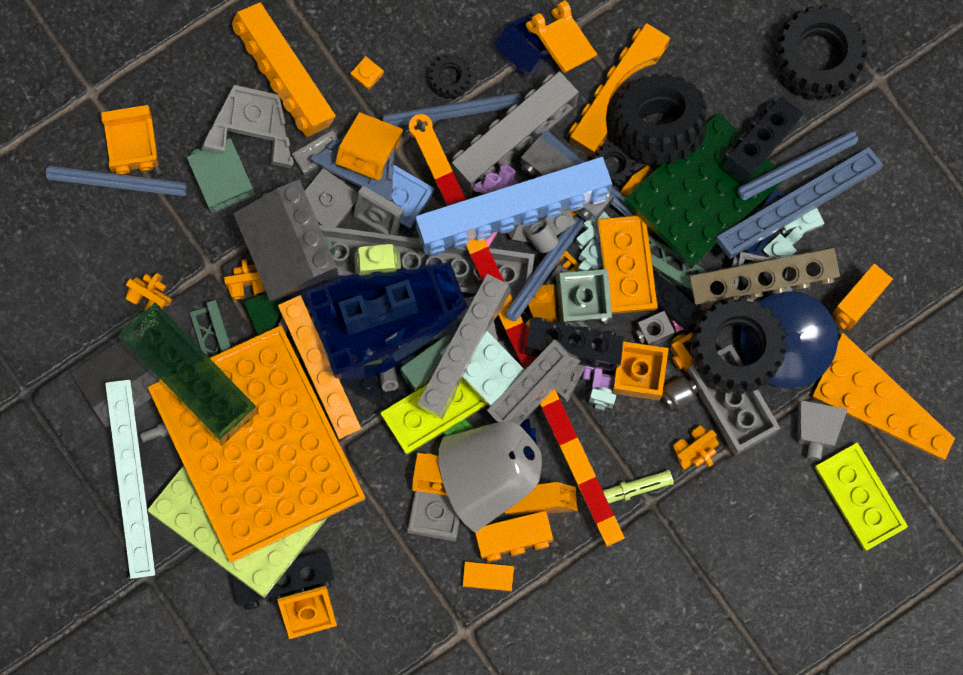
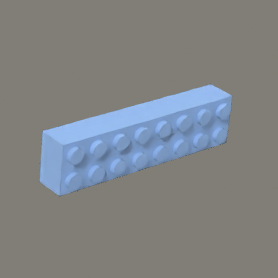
[416,157,612,256]

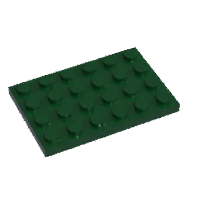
[623,113,786,268]

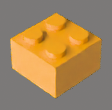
[612,342,669,401]

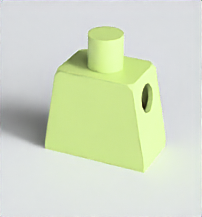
[354,244,402,281]

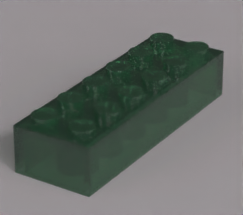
[118,302,258,446]

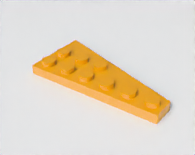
[812,333,955,461]

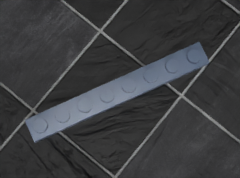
[716,147,883,259]

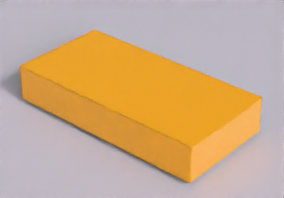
[463,562,514,592]

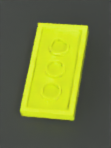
[381,377,488,455]
[814,442,908,551]

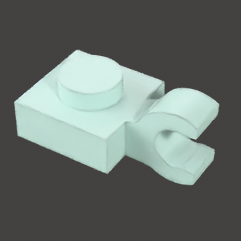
[781,208,824,235]
[575,212,610,250]
[762,226,804,258]
[578,239,603,271]
[589,387,616,411]

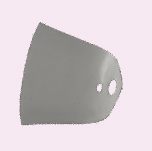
[438,422,542,533]

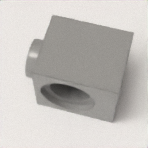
[635,311,675,346]

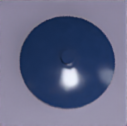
[740,291,838,388]

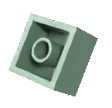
[555,269,612,323]

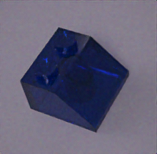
[494,14,552,76]

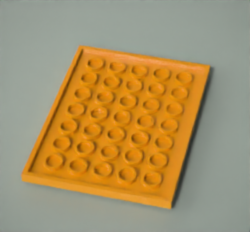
[148,325,366,564]

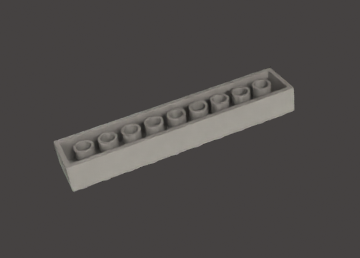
[319,225,535,306]

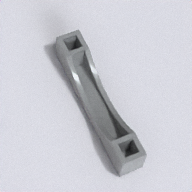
[418,274,511,420]

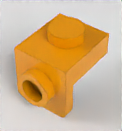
[670,332,693,373]

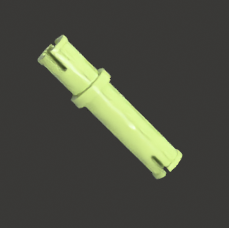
[603,470,673,503]

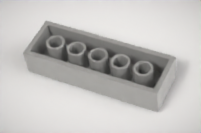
[452,71,579,196]

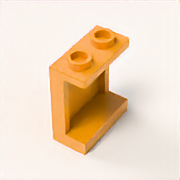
[101,105,159,175]
[335,112,403,181]

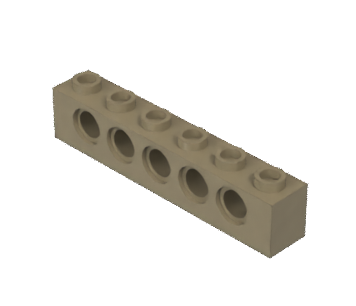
[689,247,840,308]

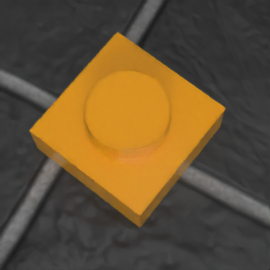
[350,56,384,91]

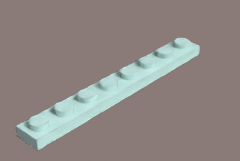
[105,380,155,579]

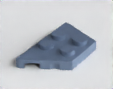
[310,133,395,201]

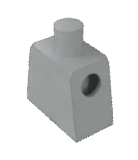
[797,400,847,460]

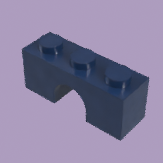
[338,279,419,335]

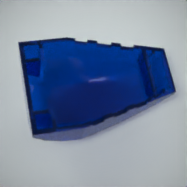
[304,263,467,380]

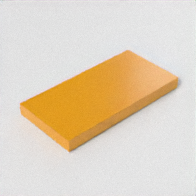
[597,216,658,314]

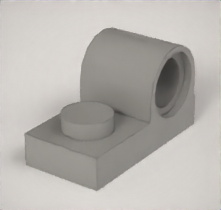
[522,209,576,253]

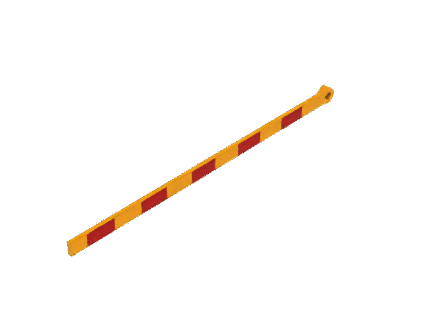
[409,114,625,547]

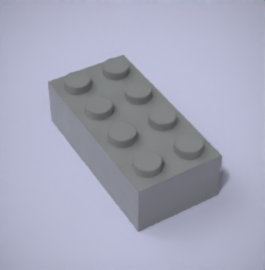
[687,344,780,456]

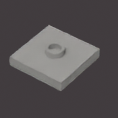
[305,168,358,228]
[353,186,404,235]
[408,491,460,542]

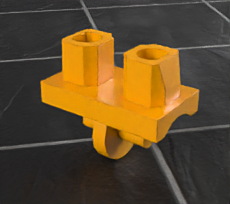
[224,259,266,300]
[125,273,173,316]
[673,425,719,470]

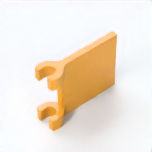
[526,0,597,73]

